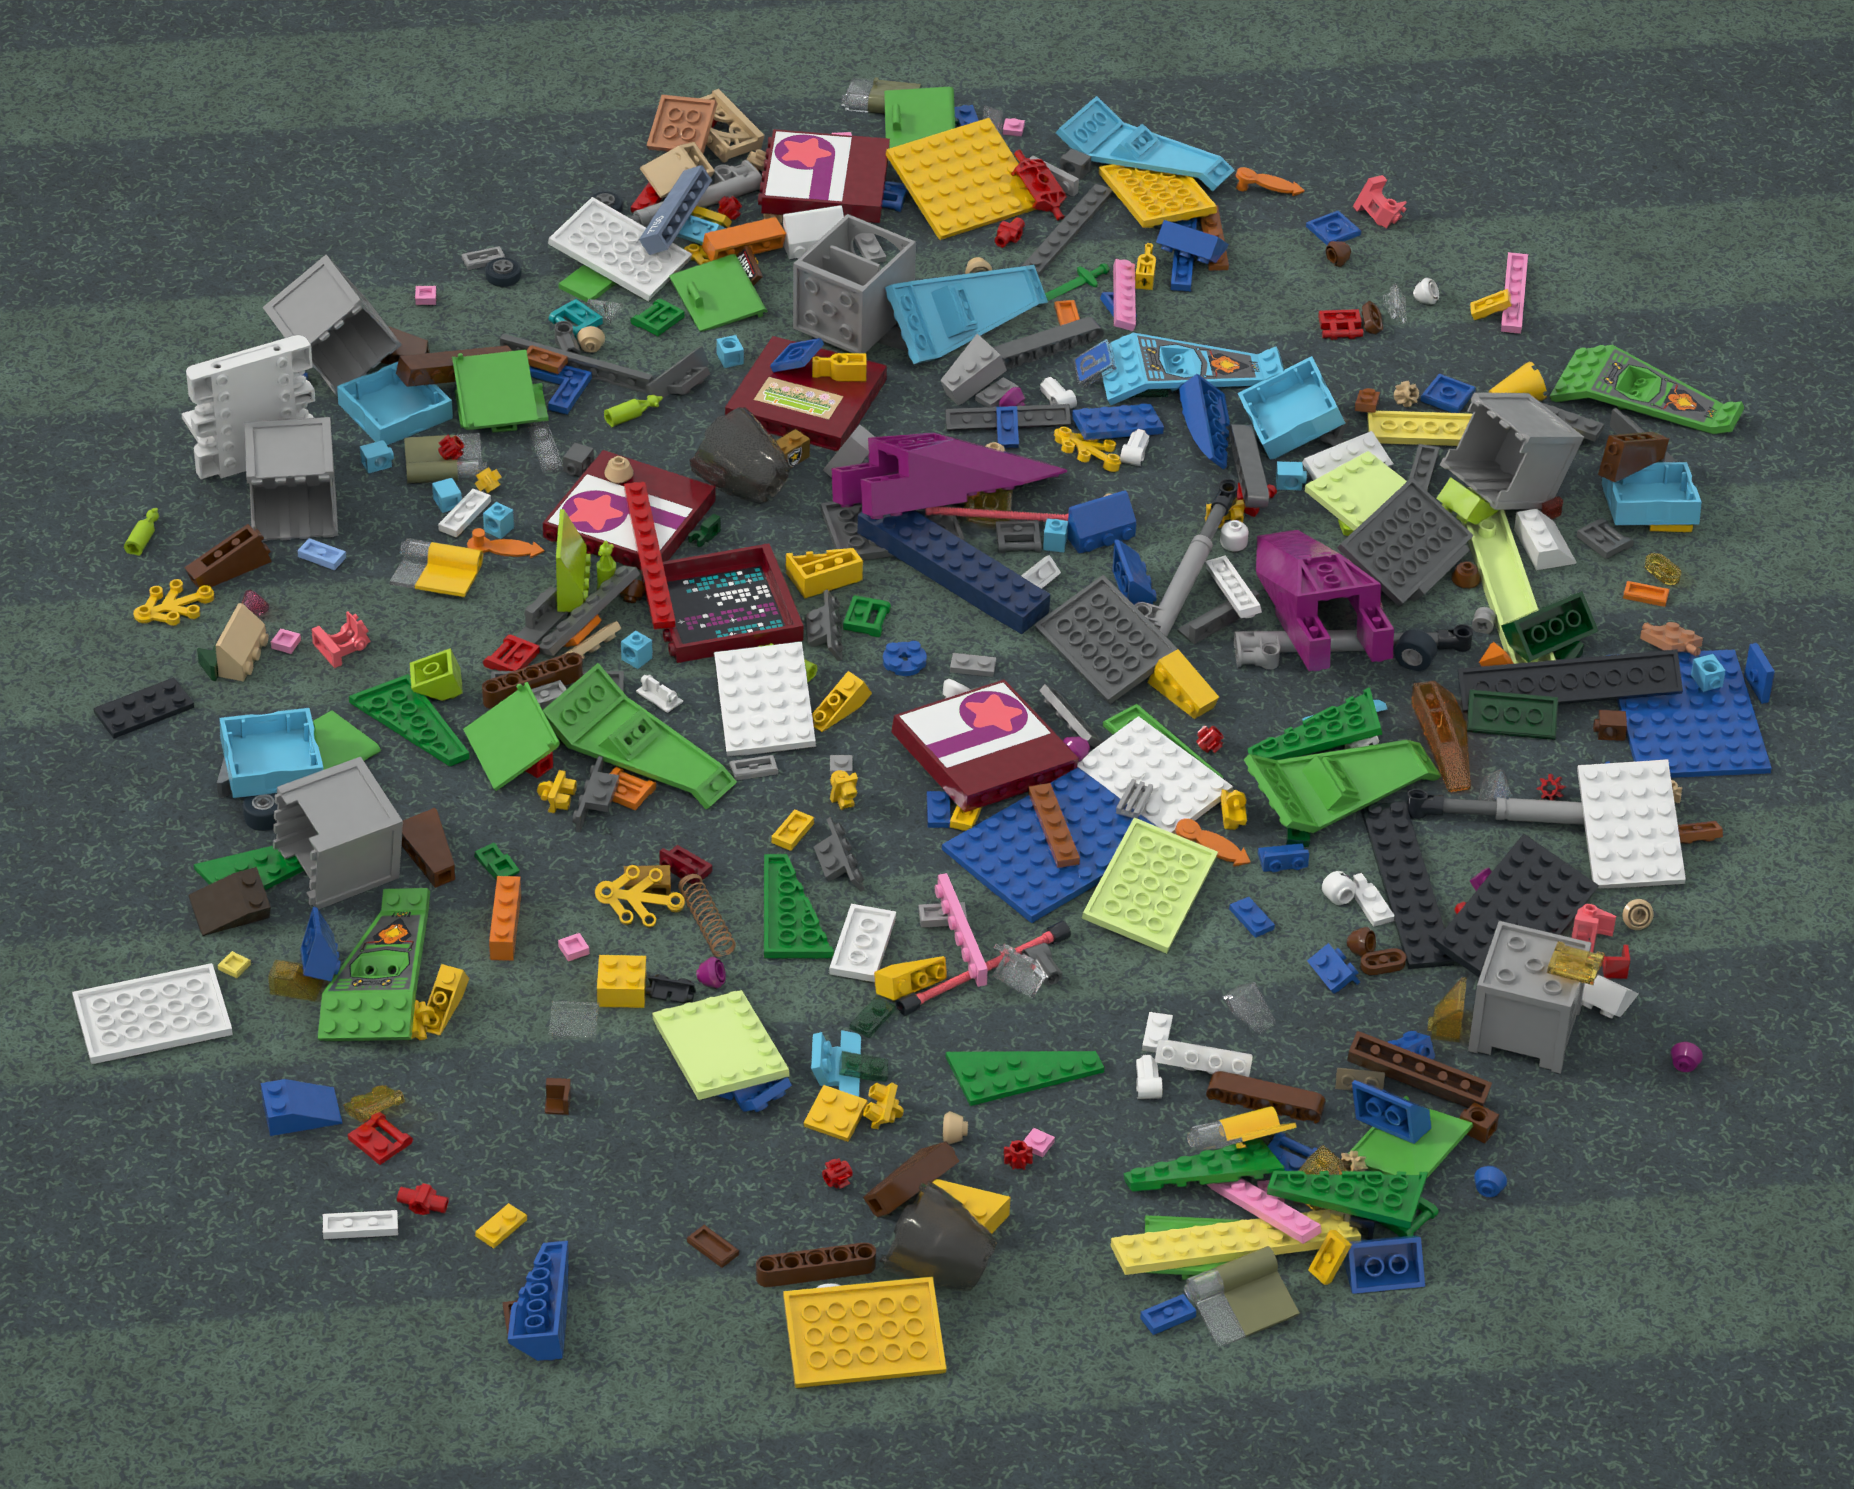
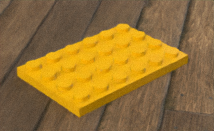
[1099,164,1217,228]
[783,1277,946,1388]

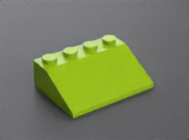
[556,509,591,612]

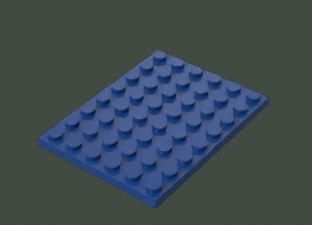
[1606,650,1772,778]
[942,767,1155,923]

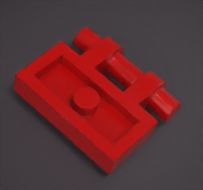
[1318,309,1363,340]

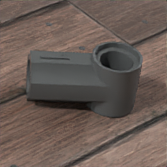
[555,321,580,355]
[1022,943,1062,986]

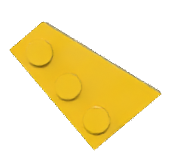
[786,548,863,599]
[1147,649,1219,719]
[921,1179,1010,1245]

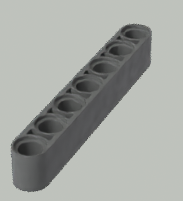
[993,317,1104,369]
[1229,424,1269,508]

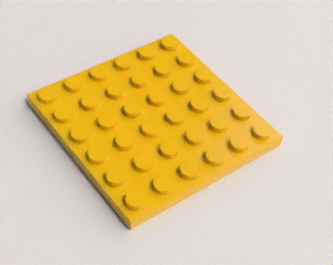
[886,118,1036,240]

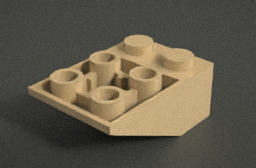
[640,142,715,198]

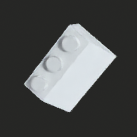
[783,206,844,259]
[1514,509,1576,570]
[1582,970,1639,1018]

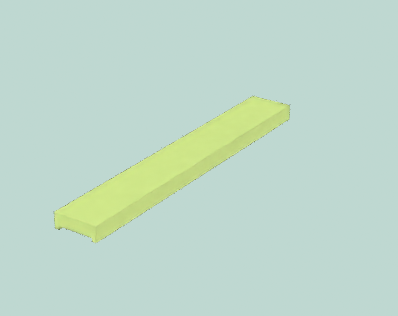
[1461,487,1555,664]

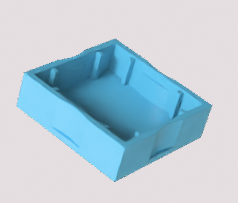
[1238,356,1345,459]
[337,362,453,445]
[1602,462,1702,525]
[220,708,323,798]

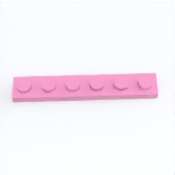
[1501,252,1528,334]
[1113,259,1136,331]
[935,873,988,987]
[1207,1178,1322,1244]

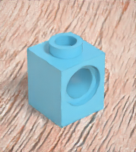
[717,335,744,368]
[360,440,394,473]
[1276,461,1307,490]
[432,478,462,513]
[483,502,514,539]
[1043,519,1068,552]
[621,631,652,669]
[1691,654,1725,692]

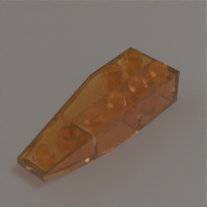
[1411,681,1471,792]

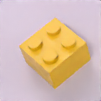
[597,955,647,1008]

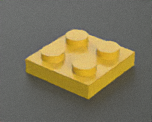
[804,1085,868,1142]

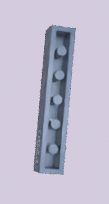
[639,165,712,255]

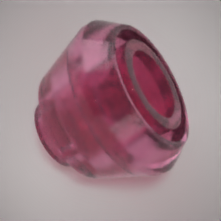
[241,589,269,617]

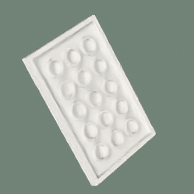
[548,197,692,301]
[714,642,816,756]
[1077,716,1233,834]
[1577,760,1686,888]
[72,963,233,1064]

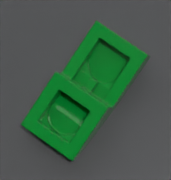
[474,843,520,880]

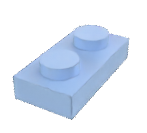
[298,538,346,570]

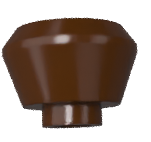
[1326,241,1351,267]
[1451,562,1481,589]
[620,579,646,604]
[1347,927,1376,957]

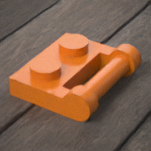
[610,767,657,810]

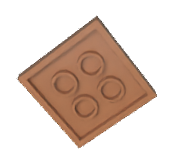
[647,95,718,154]

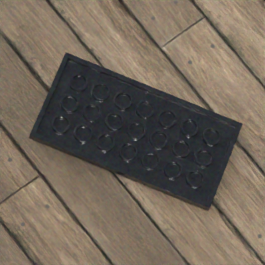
[1433,834,1599,978]

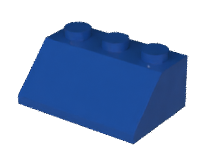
[1156,220,1229,264]
[1067,490,1136,553]
[1113,539,1157,605]
[300,907,341,981]
[1352,1080,1431,1144]
[1344,1235,1425,1294]

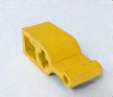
[1135,243,1156,290]
[812,353,866,381]

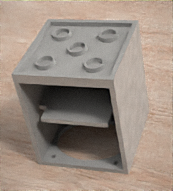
[793,214,916,353]

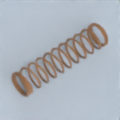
[678,874,736,957]

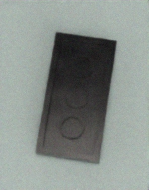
[94,677,194,739]

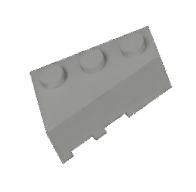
[940,334,1007,405]
[823,425,875,477]

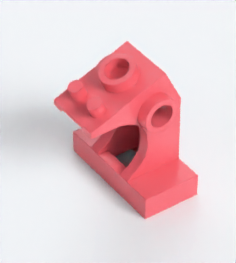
[1353,175,1407,228]
[312,611,371,668]
[1572,904,1616,962]

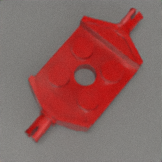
[1011,150,1067,221]

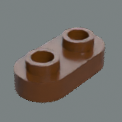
[1361,301,1383,335]
[1360,948,1406,975]

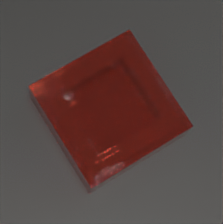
[1541,496,1563,520]

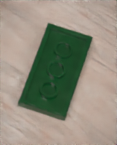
[1467,690,1558,740]

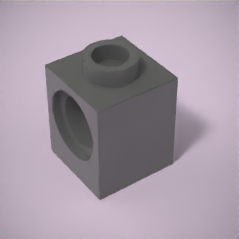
[1060,148,1091,180]
[563,443,594,477]

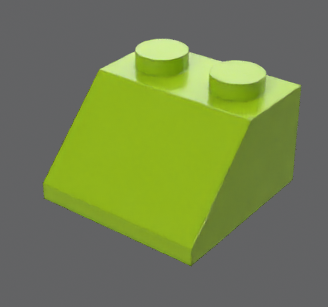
[1436,477,1498,525]
[410,648,463,701]

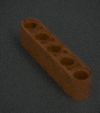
[482,652,583,709]
[1206,1071,1326,1124]
[756,1243,876,1287]

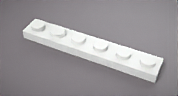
[1205,555,1262,618]

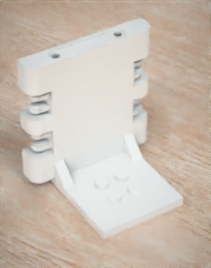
[182,335,315,479]

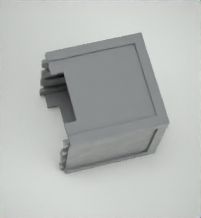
[263,255,402,397]
[1440,393,1584,510]
[244,417,338,542]
[273,757,403,909]
[1468,921,1591,1074]

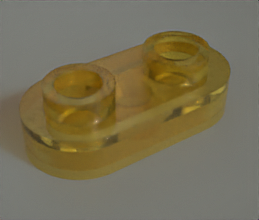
[1645,553,1681,585]

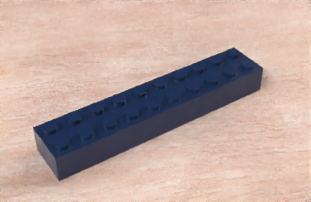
[857,510,1051,634]

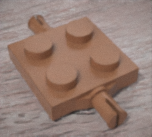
[1640,622,1703,657]

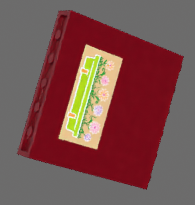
[725,336,887,452]

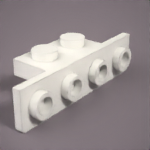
[1155,1039,1253,1077]

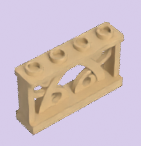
[700,89,764,162]

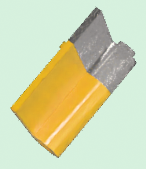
[390,538,483,597]
[1187,1106,1297,1151]

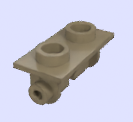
[1335,1068,1385,1091]

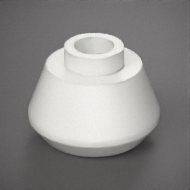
[1413,278,1439,304]
[942,679,971,699]

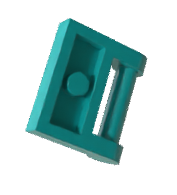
[549,299,603,340]

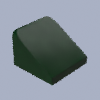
[1554,641,1584,660]

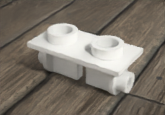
[636,675,683,713]

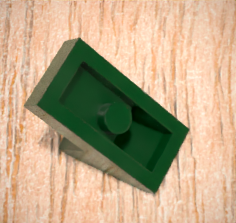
[197,645,219,681]

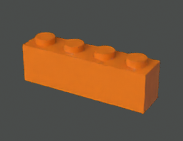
[702,217,786,261]
[489,876,521,961]

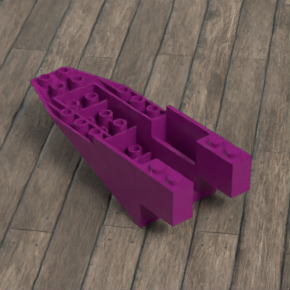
[831,433,1067,519]
[1256,530,1394,671]

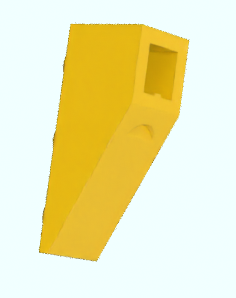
[812,671,872,732]
[874,956,947,1000]
[424,964,469,1035]

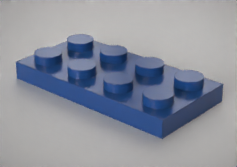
[1072,404,1164,440]

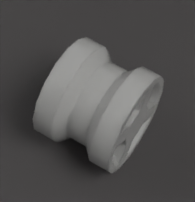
[1472,607,1496,634]

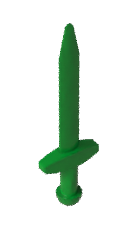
[1045,263,1110,301]

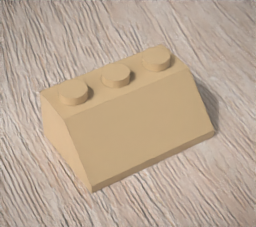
[216,603,268,681]

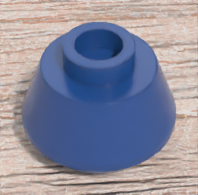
[1474,1166,1507,1197]

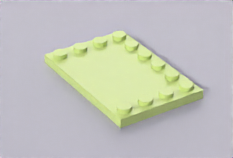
[1305,451,1407,531]
[1082,818,1218,954]
[652,990,789,1100]

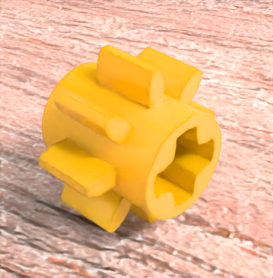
[475,467,502,493]

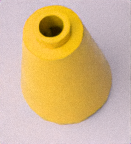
[1489,362,1547,401]

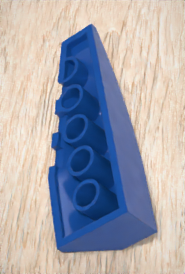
[1179,374,1230,469]
[508,1241,568,1361]

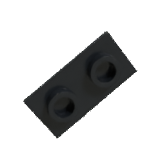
[646,974,696,1004]

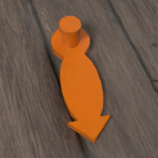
[1236,167,1305,196]
[467,528,545,558]
[1175,818,1251,866]

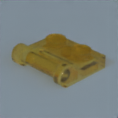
[1547,941,1605,985]
[343,1085,405,1122]

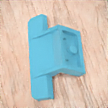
[677,215,726,245]
[811,1030,861,1097]

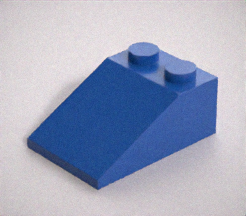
[261,1079,342,1136]

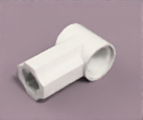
[1040,377,1077,409]
[1120,429,1149,467]
[1136,1055,1162,1099]

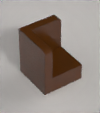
[545,1078,571,1115]

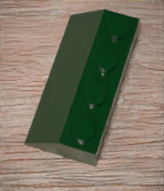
[1501,591,1599,662]

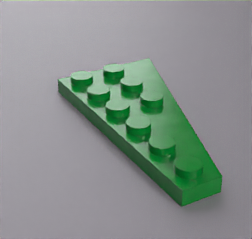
[349,674,470,767]
[1248,687,1382,760]
[193,846,305,890]
[764,854,834,958]
[945,1051,1105,1106]
[1123,1139,1285,1192]
[1267,1171,1428,1229]

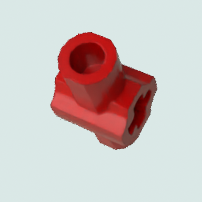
[995,217,1025,248]
[397,1183,449,1215]

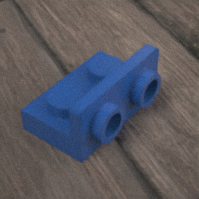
[1258,844,1309,872]

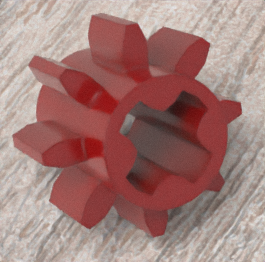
[717,196,742,220]
[438,435,464,460]
[1196,725,1224,753]
[1537,774,1567,801]
[1004,1140,1033,1170]
[822,1158,853,1189]

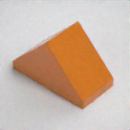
[1479,642,1514,666]

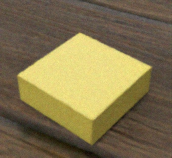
[218,951,251,978]

